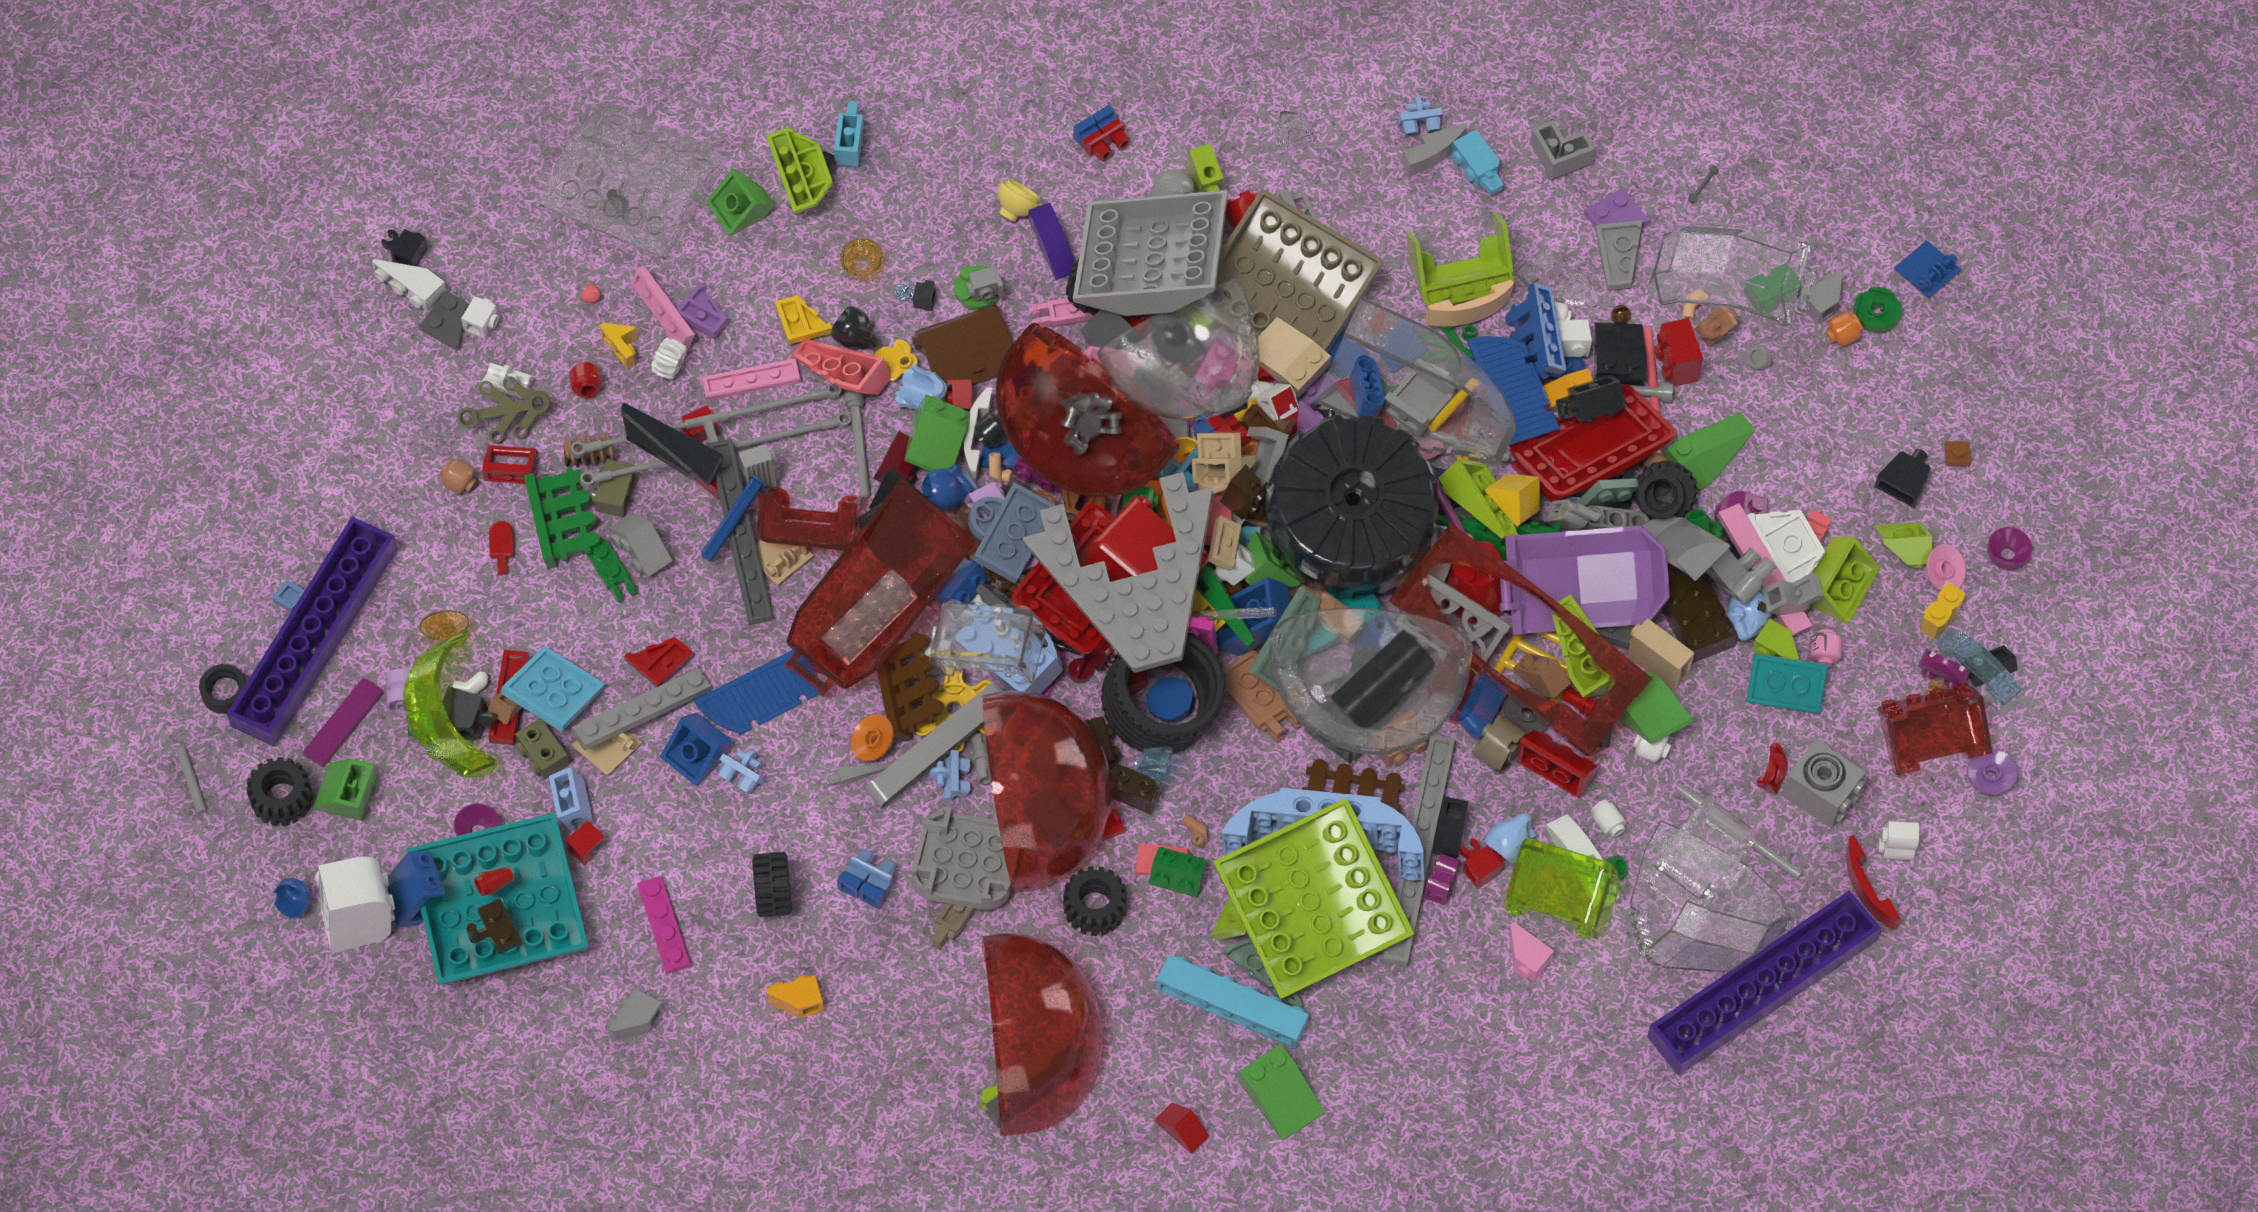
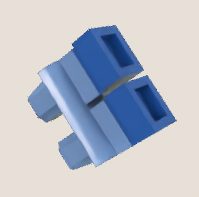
[837,849,896,909]

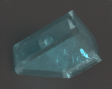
[1132,747,1173,790]

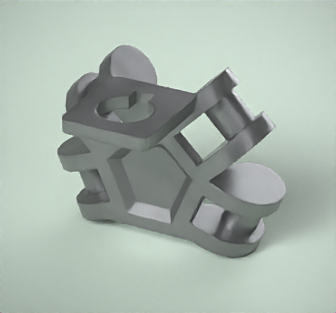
[1059,392,1122,455]

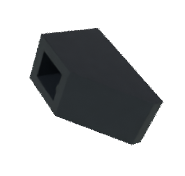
[1433,796,1469,858]

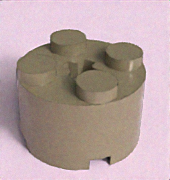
[1471,714,1528,774]

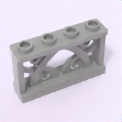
[1394,570,1511,675]

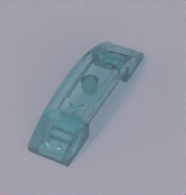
[1933,627,2021,706]

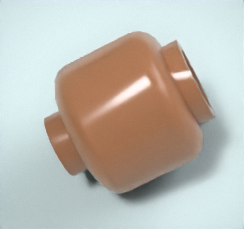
[439,458,477,494]

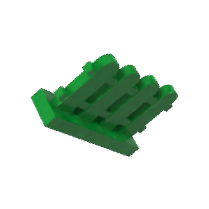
[524,467,601,569]

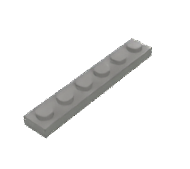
[571,668,711,751]

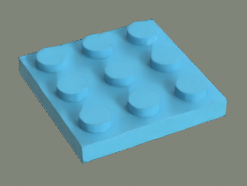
[501,646,605,732]

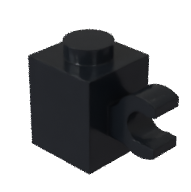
[381,229,428,267]

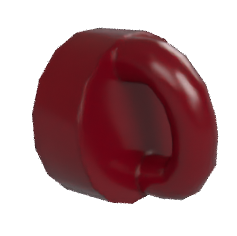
[1068,657,1093,684]

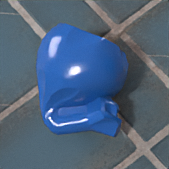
[922,464,973,513]

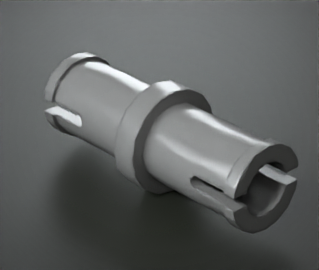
[971,734,993,785]

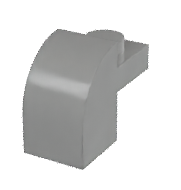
[1762,573,1824,615]

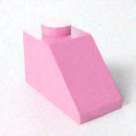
[1509,921,1554,982]

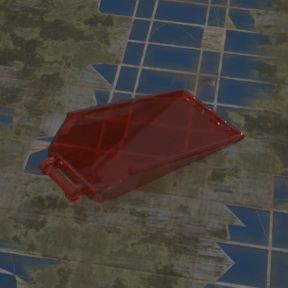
[784,479,978,697]

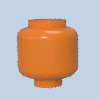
[1826,311,1863,347]

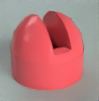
[580,283,600,303]

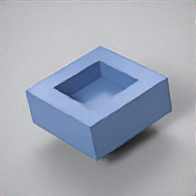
[272,579,305,613]

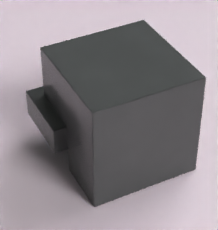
[1080,310,1137,354]

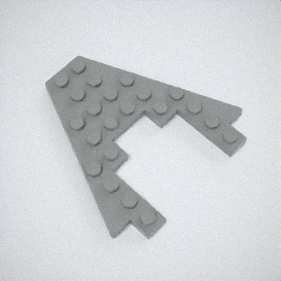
[1023,472,1213,673]

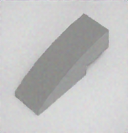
[1402,123,1467,177]

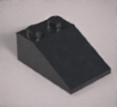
[1594,322,1645,386]

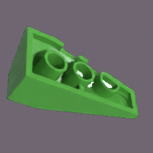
[1665,412,1755,492]

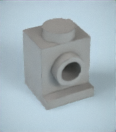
[966,266,1003,301]

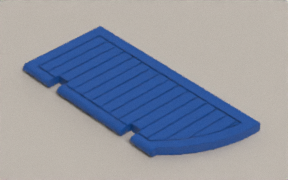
[1467,336,1560,446]
[693,647,826,736]

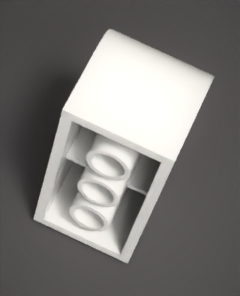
[318,857,395,954]

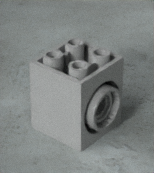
[1782,739,1866,829]

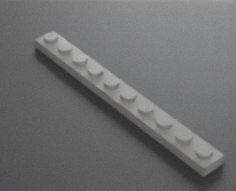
[1382,734,1455,966]

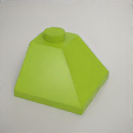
[1874,522,1932,568]

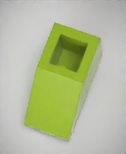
[1752,618,1799,659]

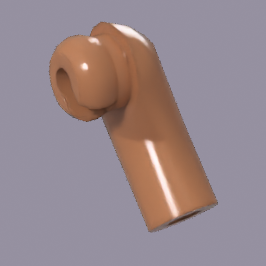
[1181,813,1208,847]

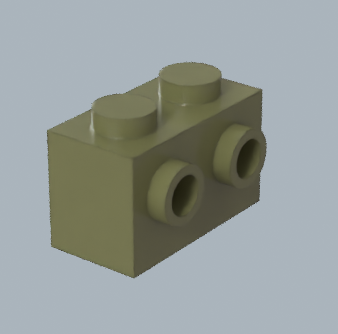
[515,718,569,780]

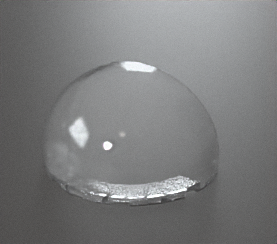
[1097,277,1260,421]
[1269,608,1472,755]

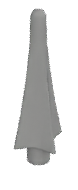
[828,762,893,788]

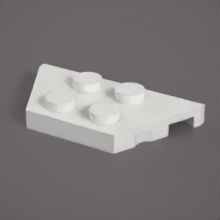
[1747,510,1826,583]

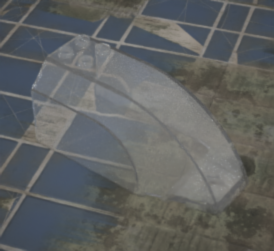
[1314,297,1516,465]

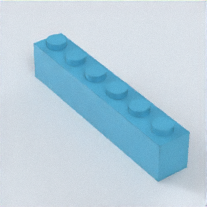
[1156,954,1309,1049]

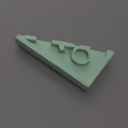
[1222,937,1303,1009]

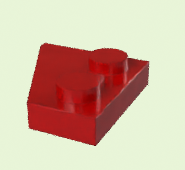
[624,637,693,687]

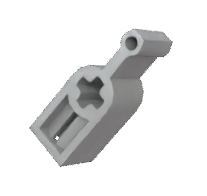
[1545,499,1600,531]

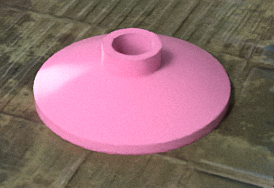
[1927,544,1966,591]

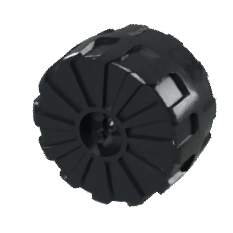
[1265,414,1439,599]

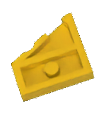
[775,295,832,345]

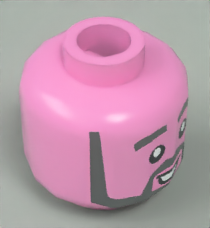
[1809,629,1842,667]

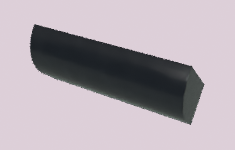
[1331,629,1435,732]

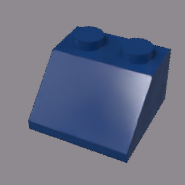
[660,712,734,786]

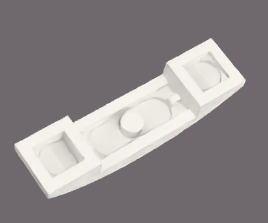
[964,387,993,482]

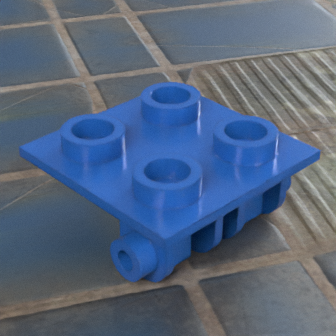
[1894,240,1961,299]

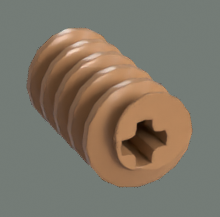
[563,432,614,466]

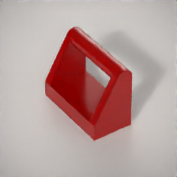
[482,445,537,484]

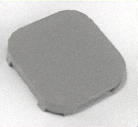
[912,807,1021,910]

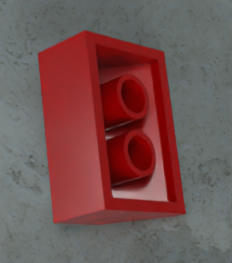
[1516,729,1598,799]

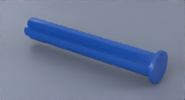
[701,475,766,562]

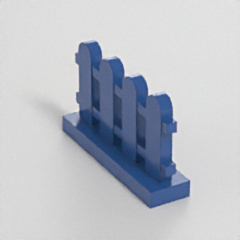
[1505,283,1567,379]

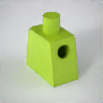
[1185,143,1224,193]

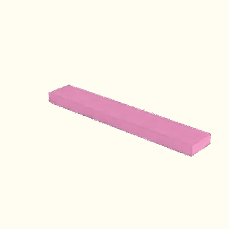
[1717,503,1813,637]

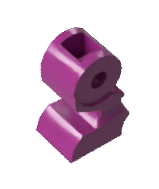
[1424,853,1460,906]

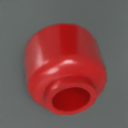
[569,362,602,398]

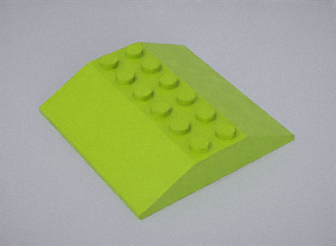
[1213,798,1414,999]

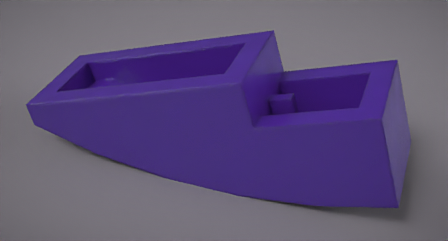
[1028,203,1075,280]

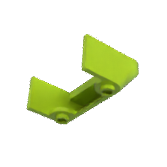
[1406,212,1514,306]

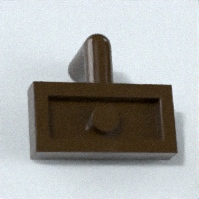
[466,899,522,954]

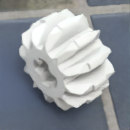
[651,338,687,380]

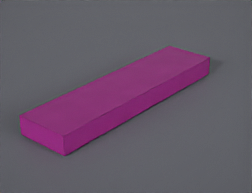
[303,678,384,768]

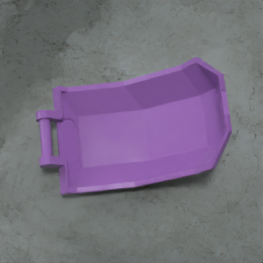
[1496,525,1670,635]

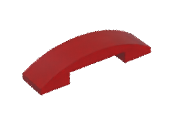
[1846,835,1901,930]

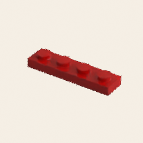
[488,650,529,745]

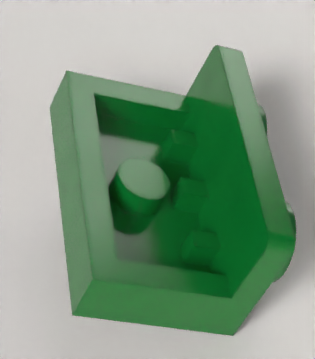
[1149,847,1207,897]

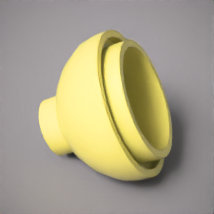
[998,179,1042,222]

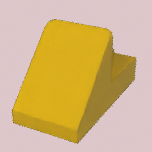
[599,323,638,370]

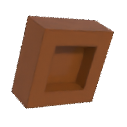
[1944,441,1971,467]

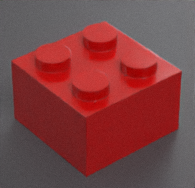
[1654,318,1703,387]

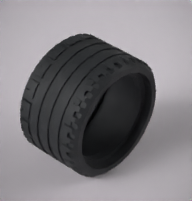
[1101,633,1226,756]

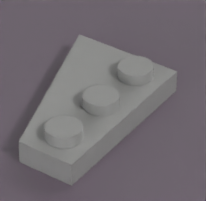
[1595,220,1643,290]

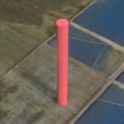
[1643,327,1661,413]

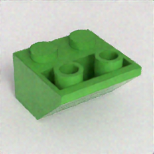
[313,758,377,821]

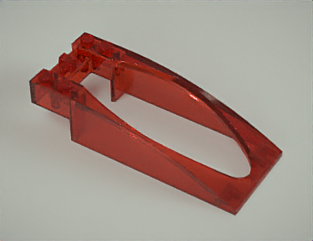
[1388,523,1652,756]

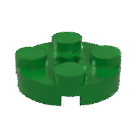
[1853,287,1902,333]

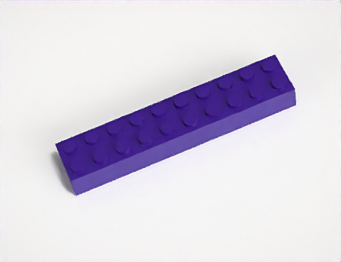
[227,517,398,747]
[1647,890,1881,1076]

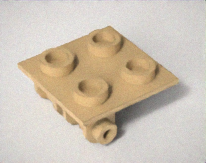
[756,524,814,586]
[571,712,642,776]

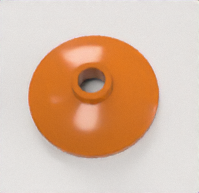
[851,714,894,762]

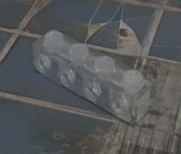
[821,569,918,666]

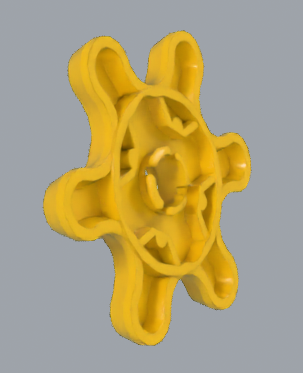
[915,663,996,752]

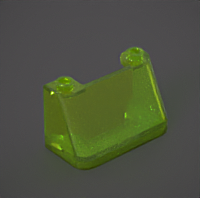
[1503,838,1621,939]

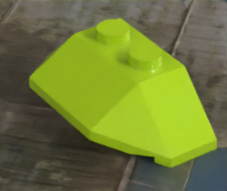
[766,127,833,214]

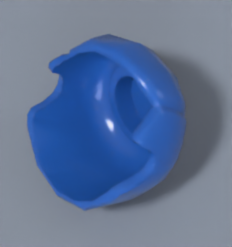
[274,878,312,918]

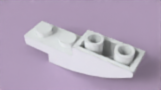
[1545,814,1620,911]

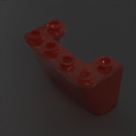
[1877,683,1993,775]

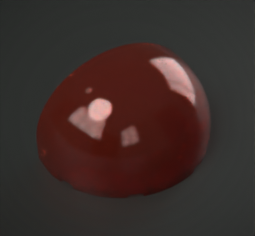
[996,323,1180,497]
[983,691,1114,893]
[982,933,1104,1136]

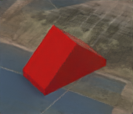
[1154,1103,1209,1154]

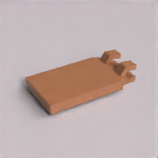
[1222,649,1304,743]

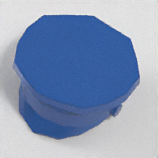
[1146,677,1196,724]

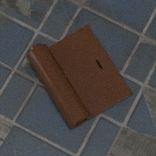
[912,304,1020,392]

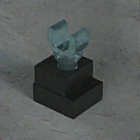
[895,280,936,311]

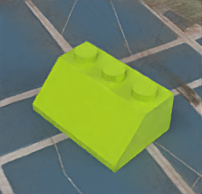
[1810,536,1880,624]

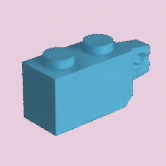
[834,101,864,167]
[1451,130,1504,195]

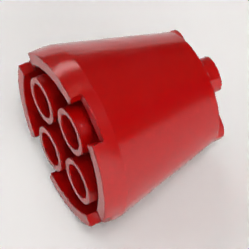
[1442,541,1504,623]

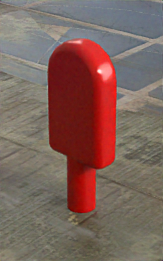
[489,521,514,575]

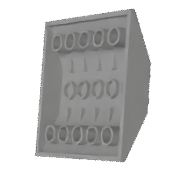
[1073,190,1228,316]

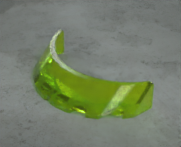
[403,630,498,778]

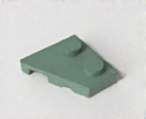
[1576,478,1639,507]

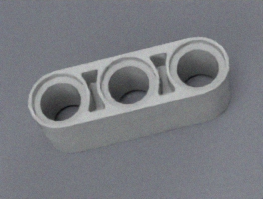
[1577,505,1649,530]

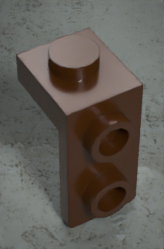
[1239,404,1296,442]

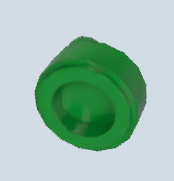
[1605,855,1627,881]

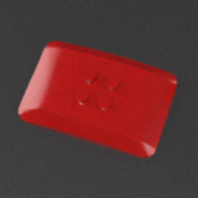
[1510,385,1675,498]
[1011,504,1132,654]

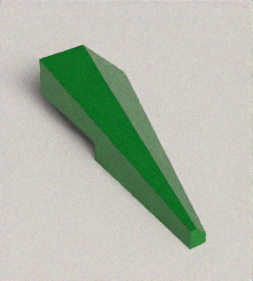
[1437,514,1561,560]
[1197,562,1255,648]

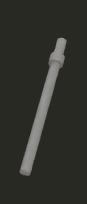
[1676,784,1803,880]

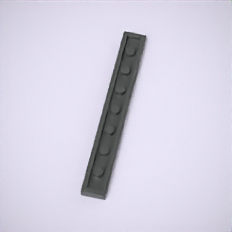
[707,439,773,625]

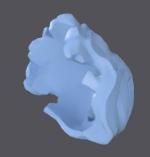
[895,364,948,410]

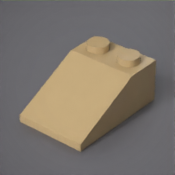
[1245,317,1331,399]

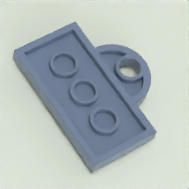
[968,482,1056,583]

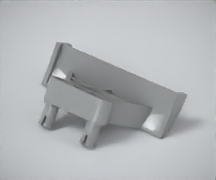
[1642,516,1777,605]

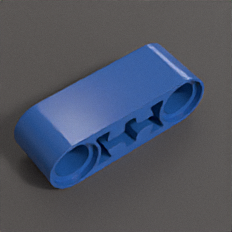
[1349,355,1385,417]
[1457,672,1507,739]

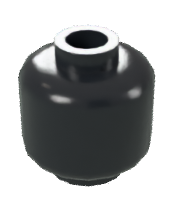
[974,412,1010,448]

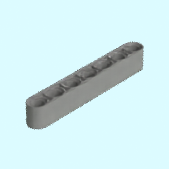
[865,681,1012,808]

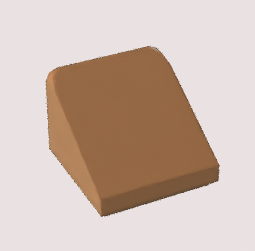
[488,692,522,724]

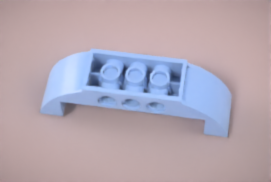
[1222,788,1424,881]

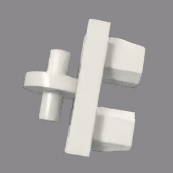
[482,363,531,399]

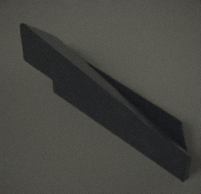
[620,403,724,485]

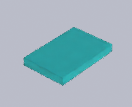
[1746,653,1828,714]

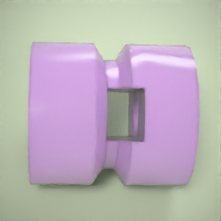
[386,668,419,713]

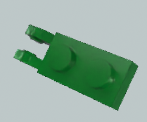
[584,538,637,603]

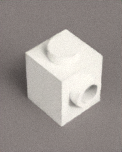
[461,296,499,339]

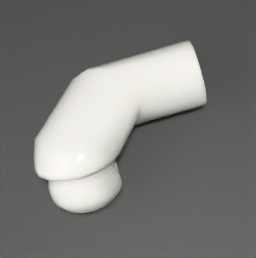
[453,671,488,695]

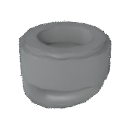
[1747,345,1771,369]

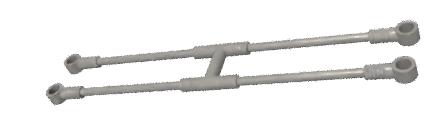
[571,383,851,489]

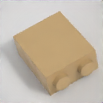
[1628,618,1694,691]

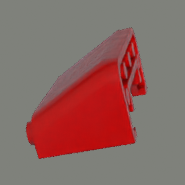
[1093,495,1209,576]

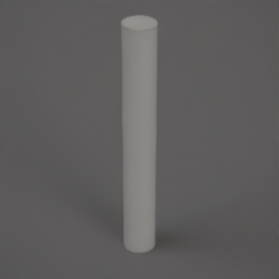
[176,746,207,815]

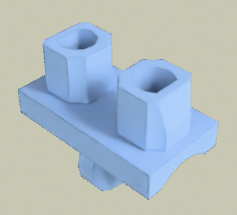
[1397,96,1443,136]
[718,749,766,794]
[929,750,970,801]

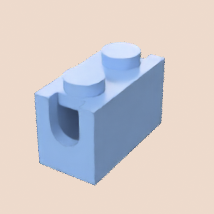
[549,767,593,830]

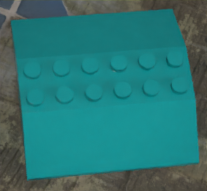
[406,812,589,986]

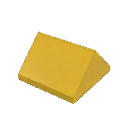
[1484,473,1540,527]

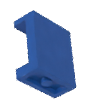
[910,552,989,614]
[387,851,445,927]

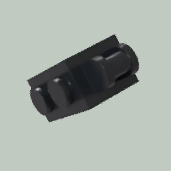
[1556,375,1625,423]

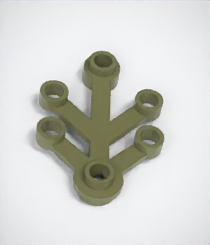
[458,376,551,443]

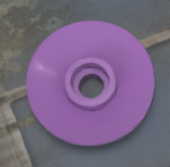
[1967,749,2017,795]

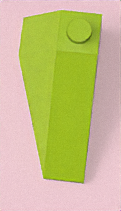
[1438,460,1518,539]
[1550,594,1627,699]

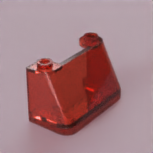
[757,486,864,550]

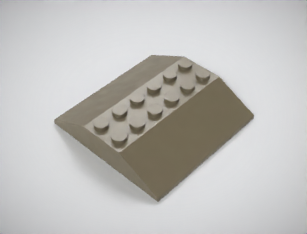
[1188,188,1384,353]

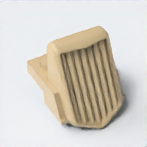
[1192,433,1256,494]

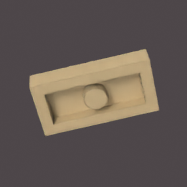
[1208,516,1241,570]

